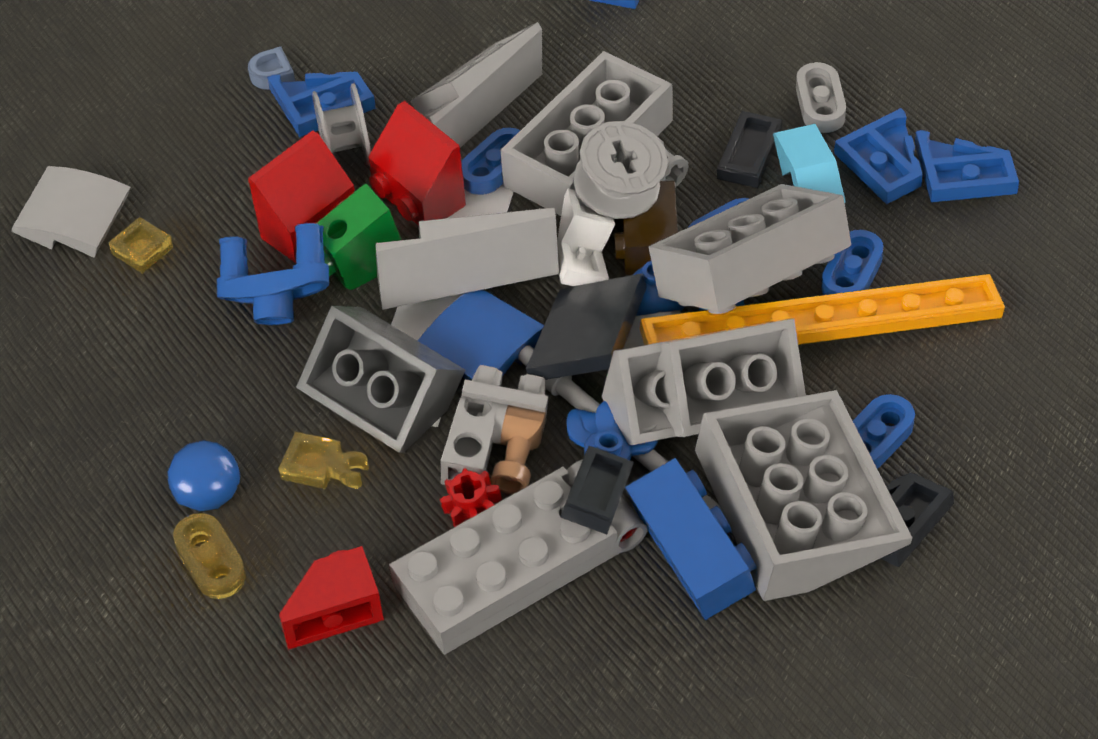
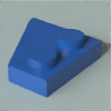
[267,72,376,137]
[834,108,923,204]
[915,130,1019,202]

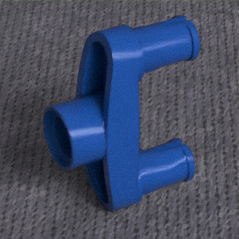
[217,223,329,325]

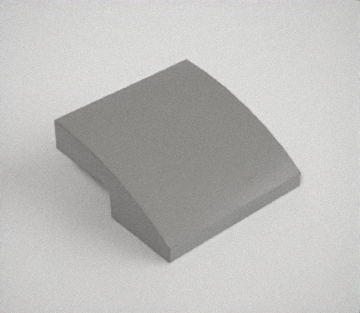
[11,166,130,257]

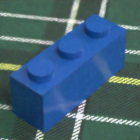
[625,458,757,620]

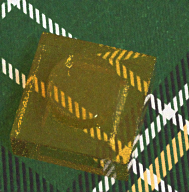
[109,217,173,274]

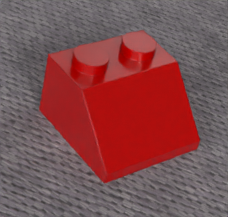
[368,101,466,226]
[248,130,355,263]

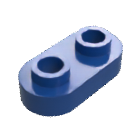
[461,128,521,195]
[821,230,883,295]
[853,394,915,469]

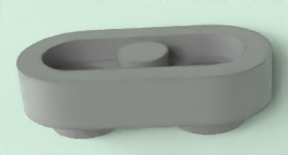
[796,62,846,133]

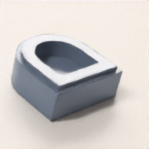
[248,47,295,89]

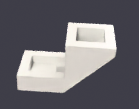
[557,189,615,286]

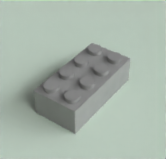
[500,51,673,216]
[648,184,852,314]

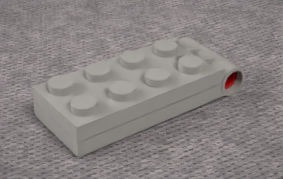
[389,459,647,655]

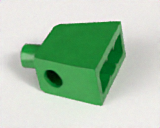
[316,184,401,290]

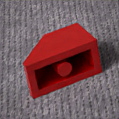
[279,546,384,650]

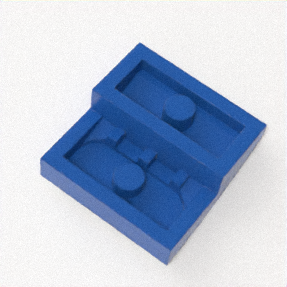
[417,289,544,381]

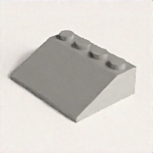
[695,390,912,601]

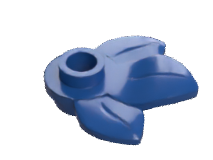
[567,401,659,460]

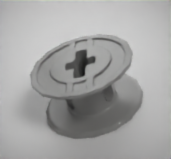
[312,83,371,166]
[573,121,668,219]

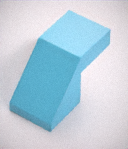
[773,124,846,203]

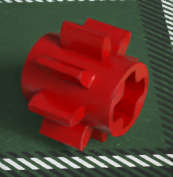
[440,468,502,527]

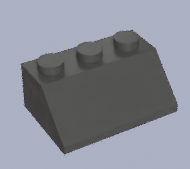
[296,305,465,453]

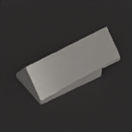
[411,22,542,148]
[376,208,559,310]
[602,318,806,445]

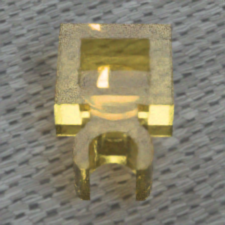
[279,432,369,489]

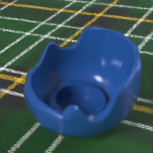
[168,440,240,511]

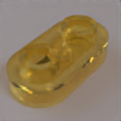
[173,513,246,599]

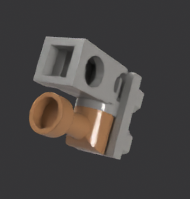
[441,365,548,495]

